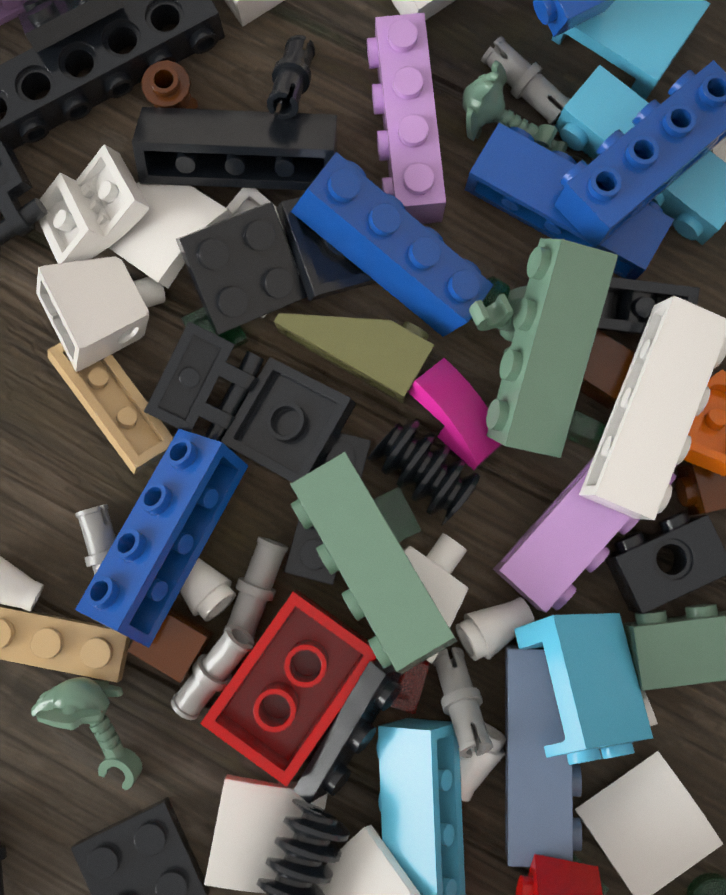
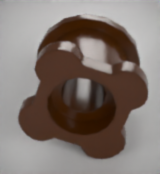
[141,60,199,109]

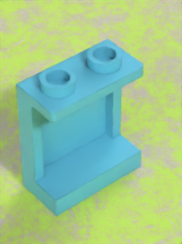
[551,0,710,100]
[514,613,653,765]

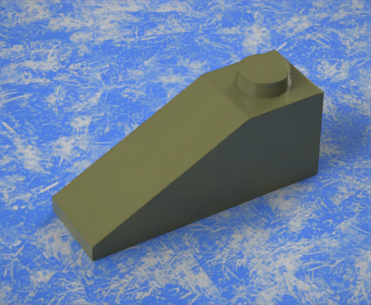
[274,313,435,404]

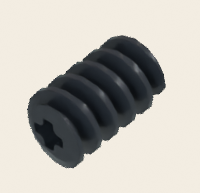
[367,419,480,526]
[257,799,350,895]

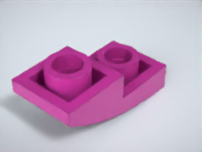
[408,358,502,470]

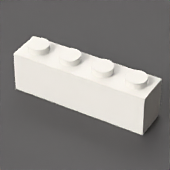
[579,296,726,520]

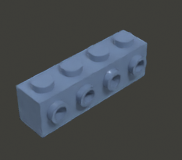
[505,645,582,867]

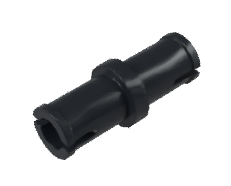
[267,35,315,120]

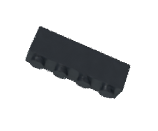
[132,107,337,190]

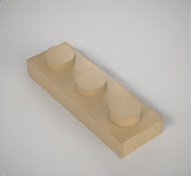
[47,342,174,474]
[0,605,130,683]

